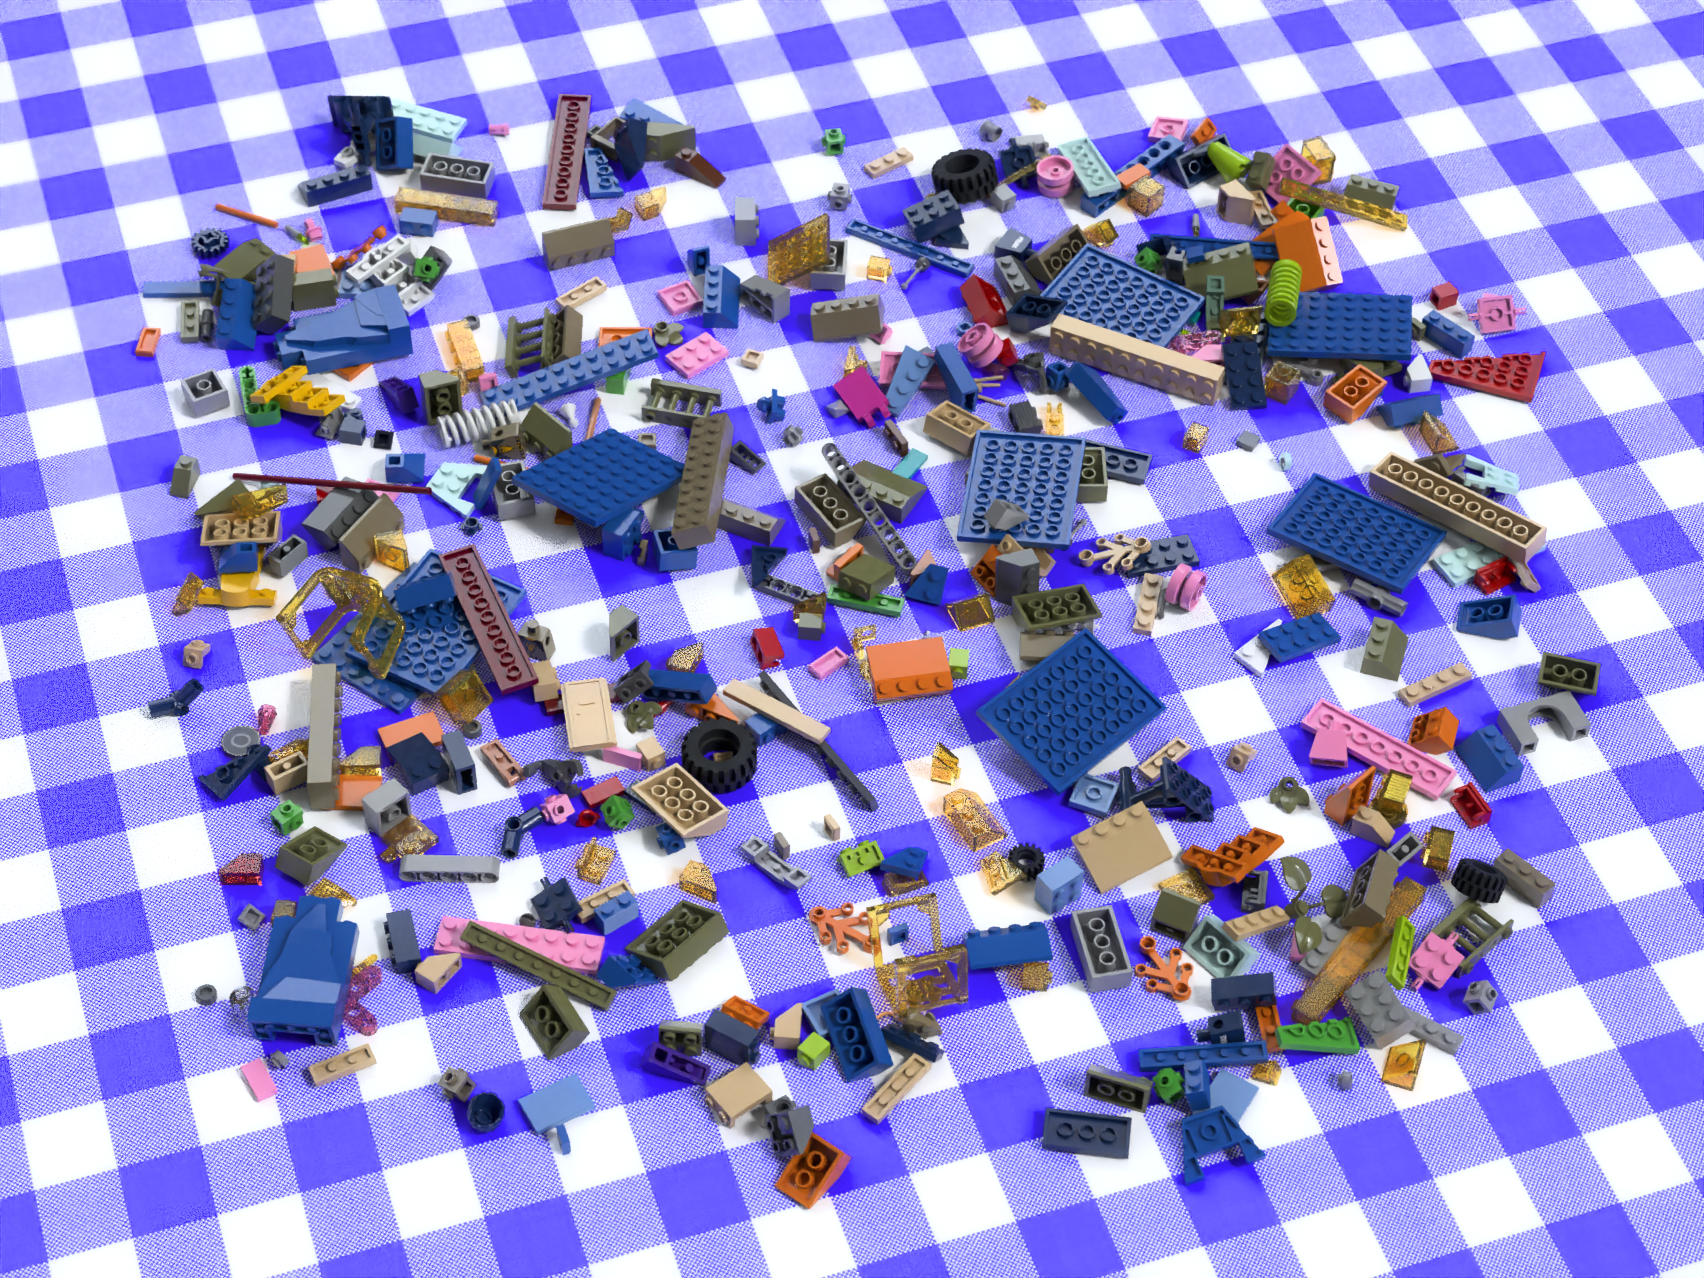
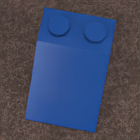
[1456,594,1522,639]

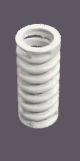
[437,398,520,448]

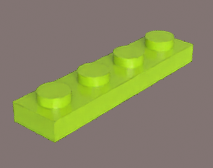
[1385,915,1416,991]

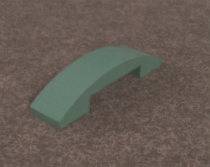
[1205,275,1225,343]

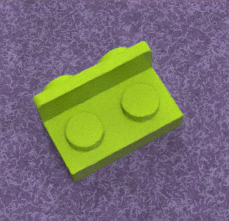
[836,840,885,878]

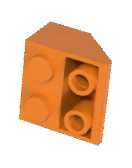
[970,544,1003,597]
[1408,707,1459,755]

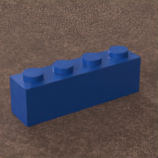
[641,669,717,705]

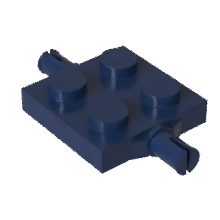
[998,138,1037,189]
[530,876,583,934]

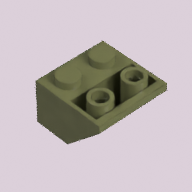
[1150,887,1201,943]
[658,1019,705,1057]

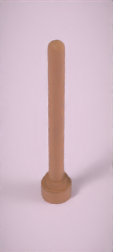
[585,397,601,440]

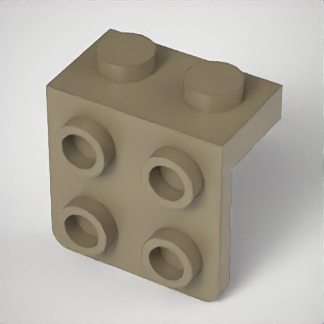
[1413,453,1466,478]

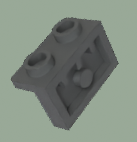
[613,659,654,703]

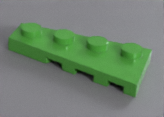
[1275,1016,1360,1054]

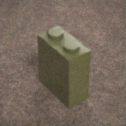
[292,268,339,312]
[838,553,896,601]

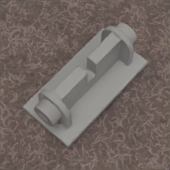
[316,405,344,440]

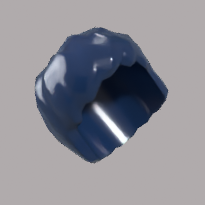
[466,1092,505,1133]

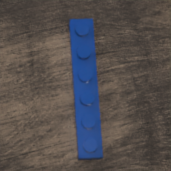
[1138,1040,1268,1072]

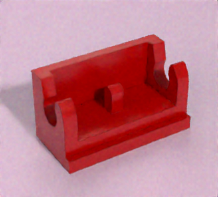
[1473,556,1517,596]
[750,627,785,670]
[1449,782,1492,830]

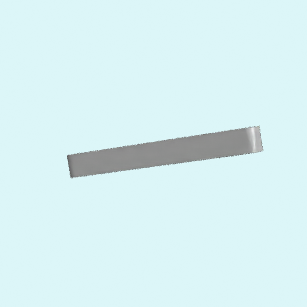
[821,443,917,576]

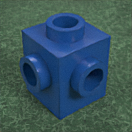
[1045,360,1070,392]
[655,823,686,855]

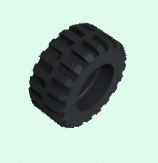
[931,148,998,205]
[681,718,757,794]

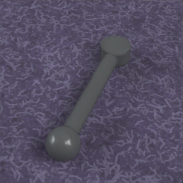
[1157,588,1167,619]

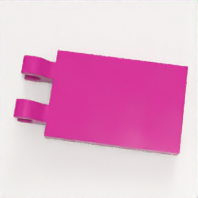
[833,366,891,429]

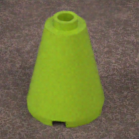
[1207,142,1252,183]

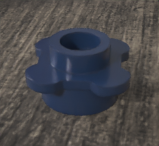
[461,517,483,535]

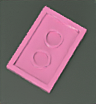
[665,332,729,379]

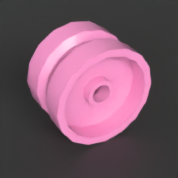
[1037,155,1074,198]
[957,323,1003,368]
[1165,563,1208,611]

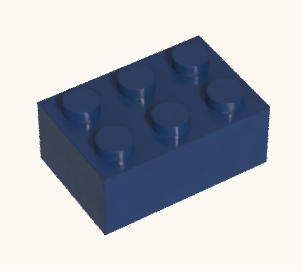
[902,190,965,243]

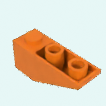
[685,693,738,724]

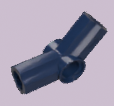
[148,678,204,718]
[501,807,544,859]

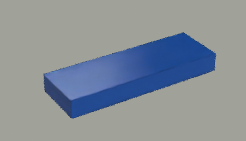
[473,457,502,510]

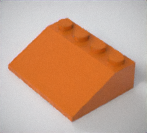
[1272,216,1343,292]
[866,637,954,704]

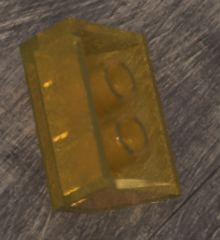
[1272,554,1336,619]
[943,788,1008,852]

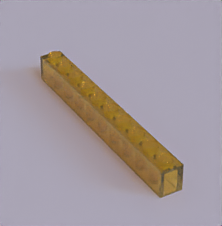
[1291,876,1427,1025]

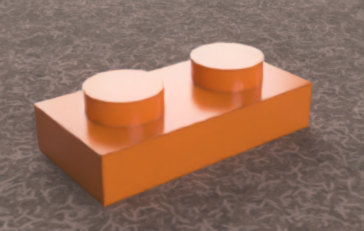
[1190,117,1218,145]

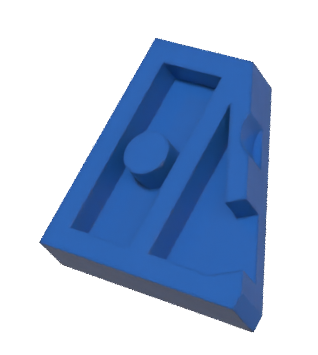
[905,563,949,605]
[880,847,928,879]

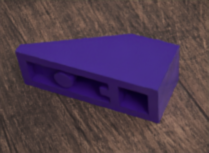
[379,376,419,414]
[639,1041,712,1087]

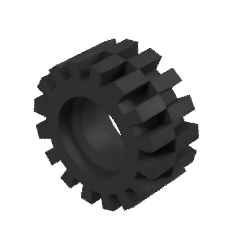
[1008,843,1045,882]

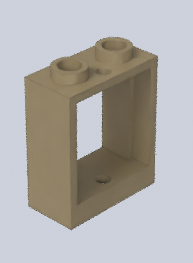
[591,116,625,163]

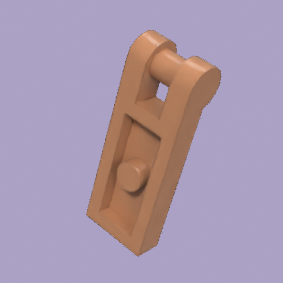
[480,738,527,788]

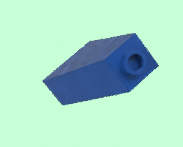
[934,342,979,413]
[1064,361,1128,425]

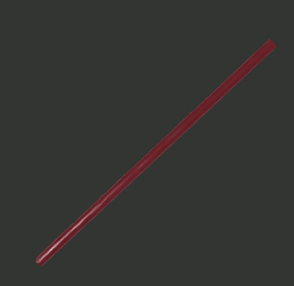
[232,472,432,495]

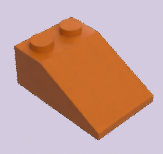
[1323,364,1387,424]
[1324,766,1376,826]
[775,1132,852,1209]

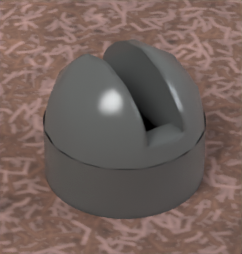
[519,913,536,928]

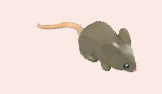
[876,1010,943,1040]

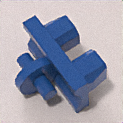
[756,388,786,424]

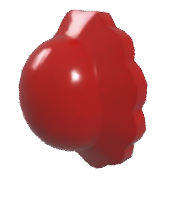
[575,809,601,827]

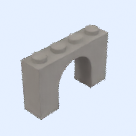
[1497,690,1591,756]

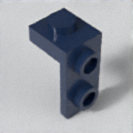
[1136,235,1177,255]

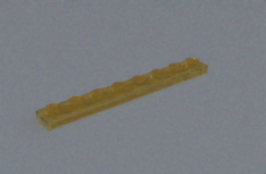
[1280,177,1408,232]

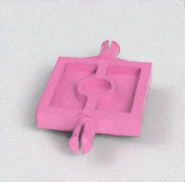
[1467,295,1526,334]
[1408,931,1465,991]

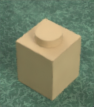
[636,736,666,772]

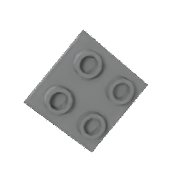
[1010,133,1050,158]

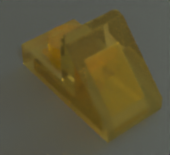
[843,346,868,378]
[793,592,826,624]

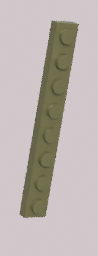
[460,920,617,1011]

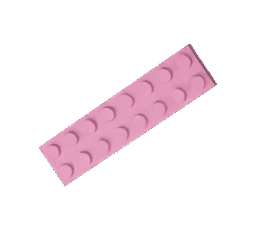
[1300,698,1457,801]
[433,916,605,975]

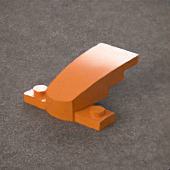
[1252,200,1310,277]
[1180,827,1285,887]

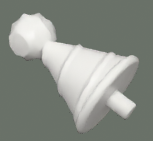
[559,403,578,428]
[1068,619,1100,635]

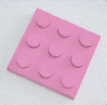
[1266,143,1322,203]

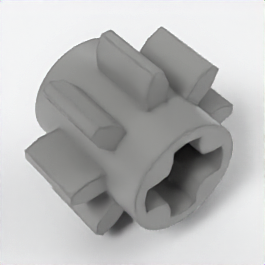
[782,424,804,447]

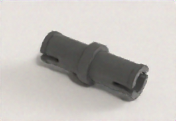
[200,309,214,342]

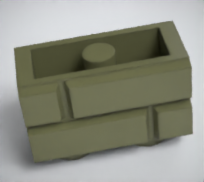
[1245,151,1276,192]

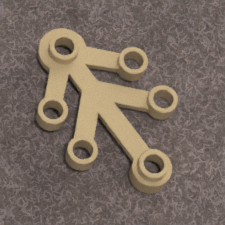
[1078,533,1151,575]

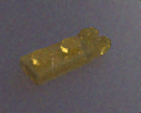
[1045,402,1064,436]

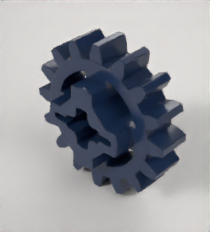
[191,227,229,258]

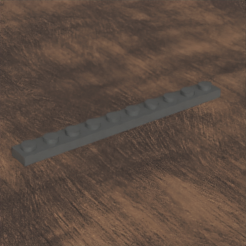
[758,670,879,812]

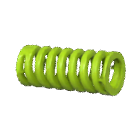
[1264,259,1302,327]

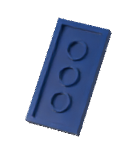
[1257,612,1341,663]

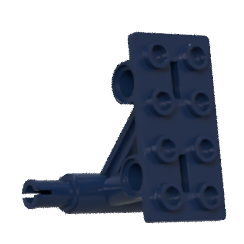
[327,95,394,167]
[1118,757,1214,822]

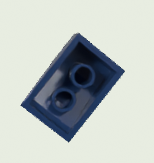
[613,117,648,181]
[1006,293,1068,333]
[386,732,449,796]

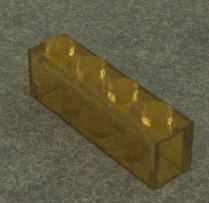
[444,319,485,384]

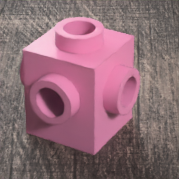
[540,794,575,825]

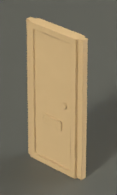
[560,677,617,753]

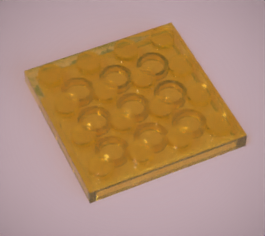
[768,213,830,286]

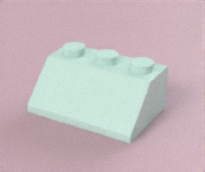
[413,133,464,160]
[1183,915,1261,978]

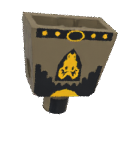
[482,422,527,460]
[518,619,556,661]

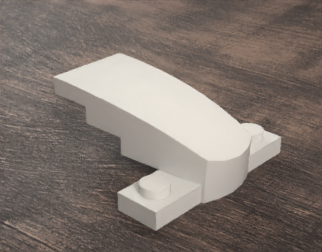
[346,234,435,317]

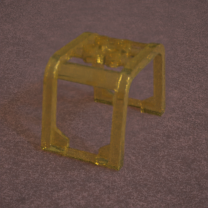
[276,567,406,680]
[866,892,968,1019]

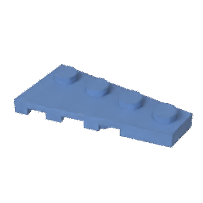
[886,345,936,418]

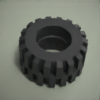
[1451,858,1508,903]

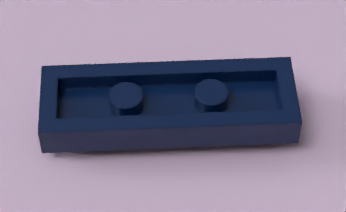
[881,1023,945,1063]

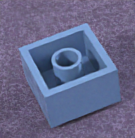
[1034,856,1084,915]

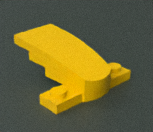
[250,365,346,416]
[197,544,277,607]

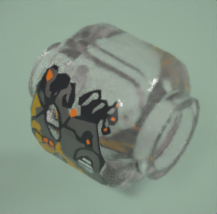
[229,986,256,1017]

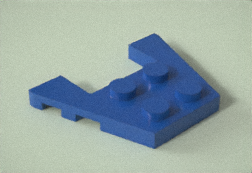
[1181,1105,1266,1186]

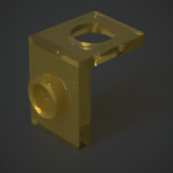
[851,624,876,659]

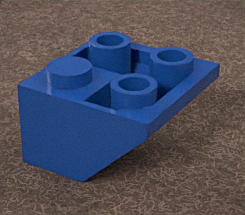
[385,453,426,483]
[219,542,259,574]
[596,954,660,988]

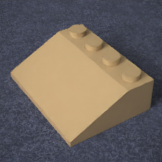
[200,511,283,546]
[631,763,729,838]
[1071,801,1173,894]

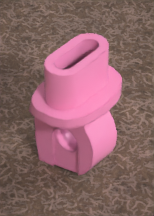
[304,218,323,242]

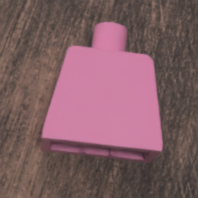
[1309,720,1348,768]

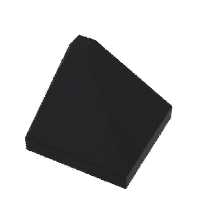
[373,430,394,450]

